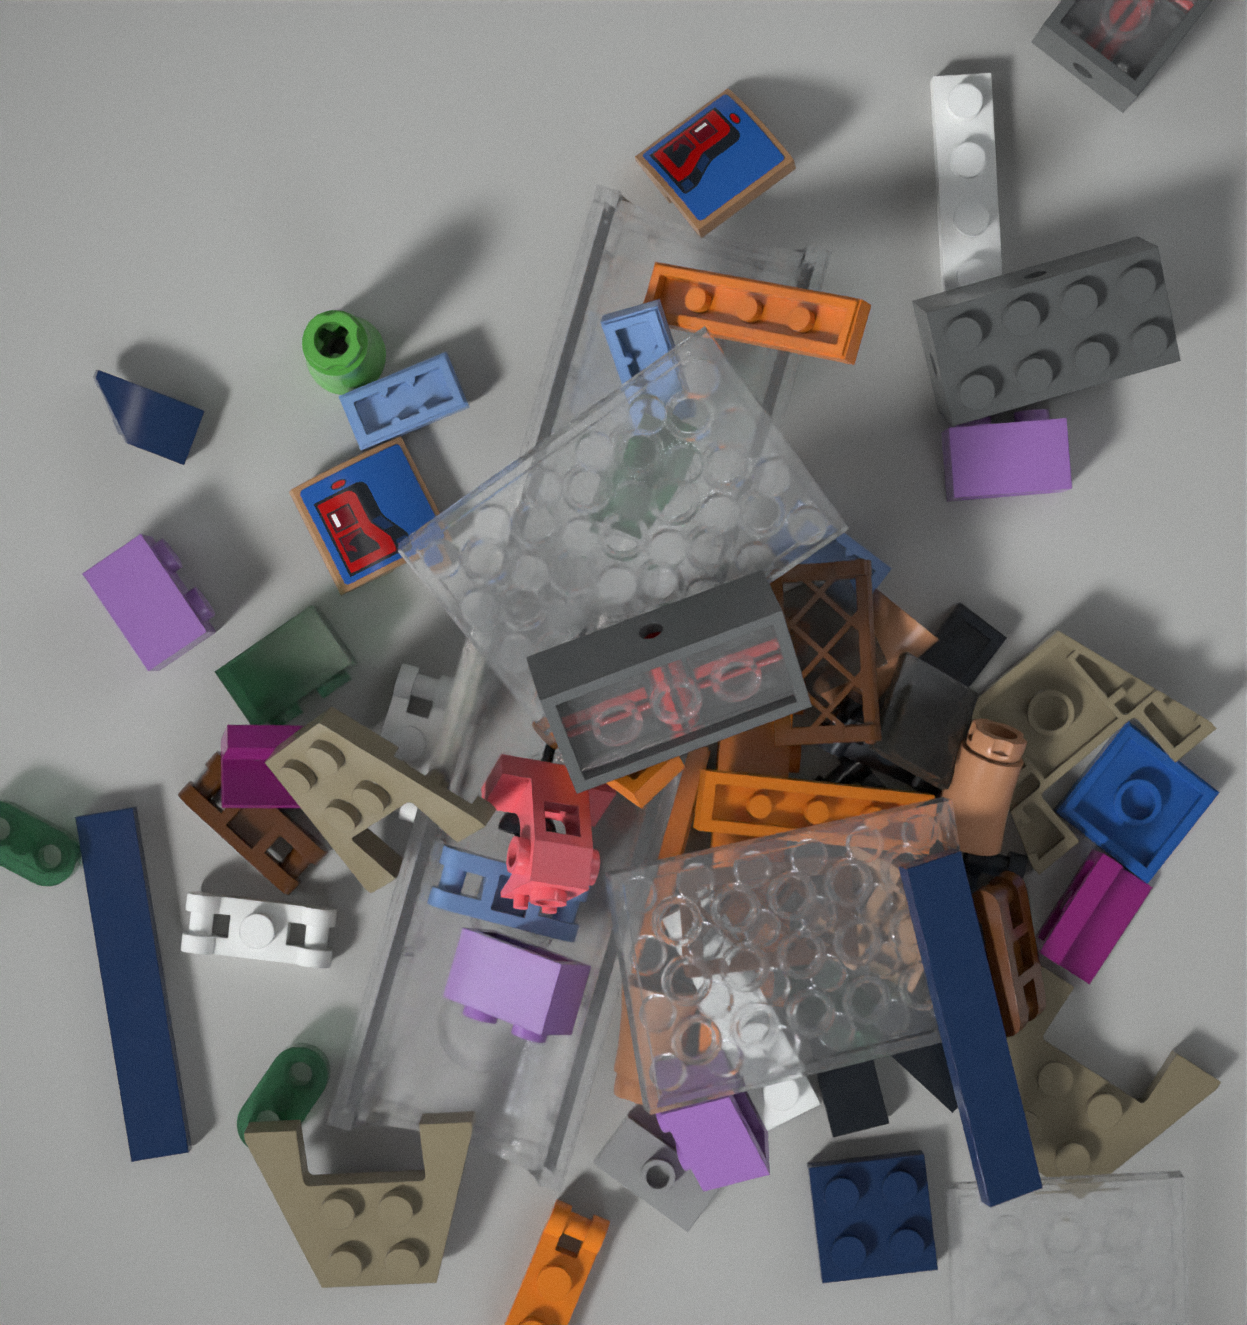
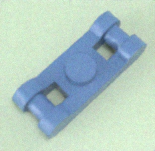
[427,845,591,942]

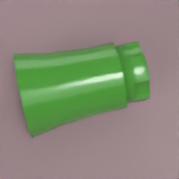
[302,310,386,395]

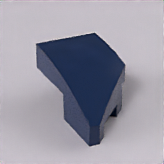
[93,370,205,465]

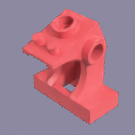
[481,754,617,914]

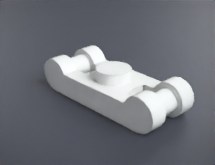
[381,663,459,824]
[181,891,337,968]

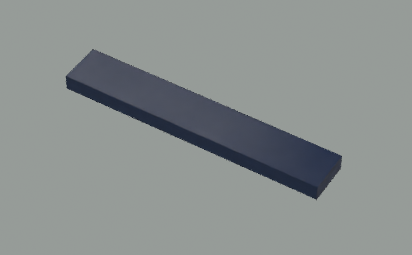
[75,806,192,1162]
[898,848,1043,1208]

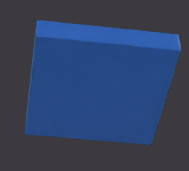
[1054,721,1220,884]

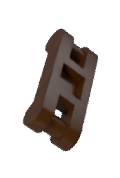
[178,751,329,895]
[972,871,1046,1037]

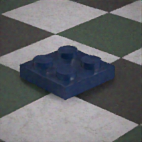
[807,1150,938,1284]

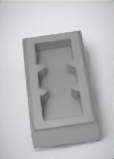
[594,1114,721,1232]

